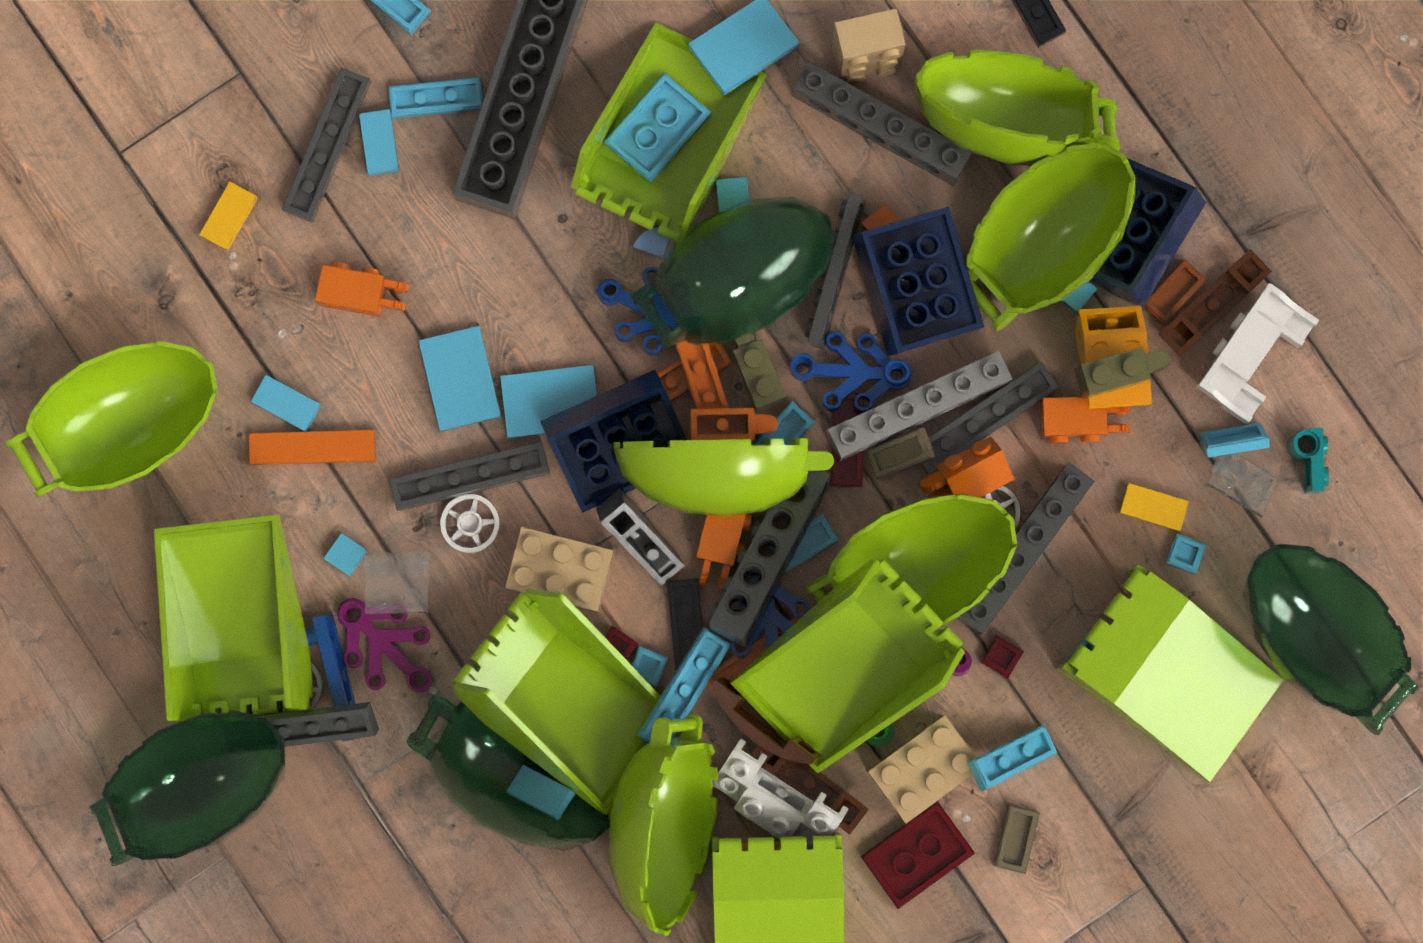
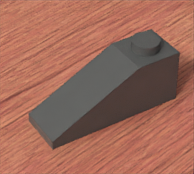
[596,488,685,586]

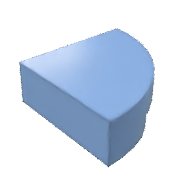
[633,227,670,259]

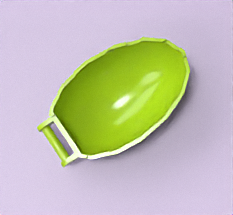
[915,49,1121,166]
[967,143,1136,331]
[4,341,218,498]
[613,438,834,517]
[806,493,1017,628]
[609,714,719,936]

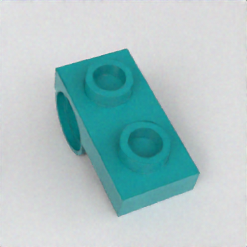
[1287,428,1329,494]

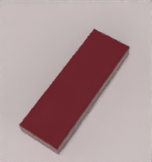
[830,393,864,487]

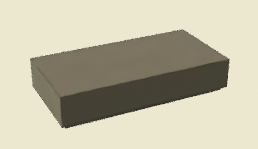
[866,427,935,479]
[994,804,1040,874]

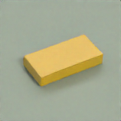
[199,181,258,251]
[1118,483,1189,532]

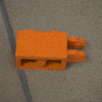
[315,262,410,317]
[1040,397,1131,444]
[689,408,779,440]
[920,437,1015,498]
[696,513,753,590]

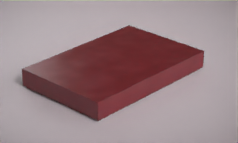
[860,801,975,909]

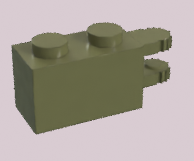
[732,322,786,413]
[1074,348,1170,399]

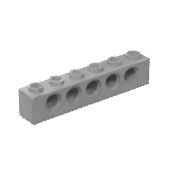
[825,351,1012,462]

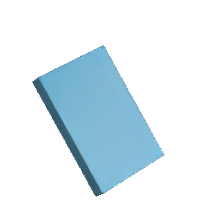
[688,0,800,96]
[604,73,712,184]
[419,326,501,432]
[500,365,597,439]

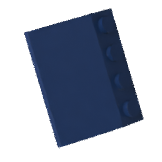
[1090,158,1206,308]
[852,207,985,356]
[540,370,687,513]

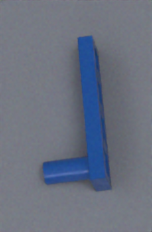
[305,615,358,741]

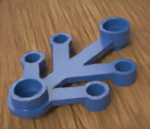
[598,267,710,356]
[790,331,912,414]
[731,573,810,658]

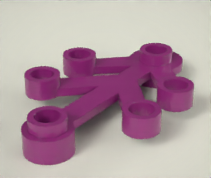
[337,598,433,693]

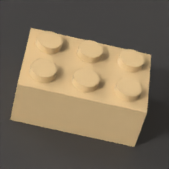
[831,8,906,84]
[505,527,615,613]
[866,715,977,824]

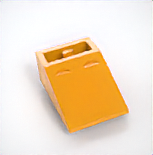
[1074,306,1152,409]

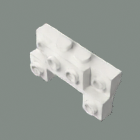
[1196,283,1319,425]
[713,739,848,849]

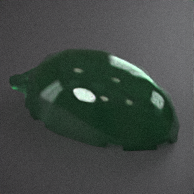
[630,196,835,349]
[1242,544,1418,735]
[407,695,609,851]
[89,710,286,866]

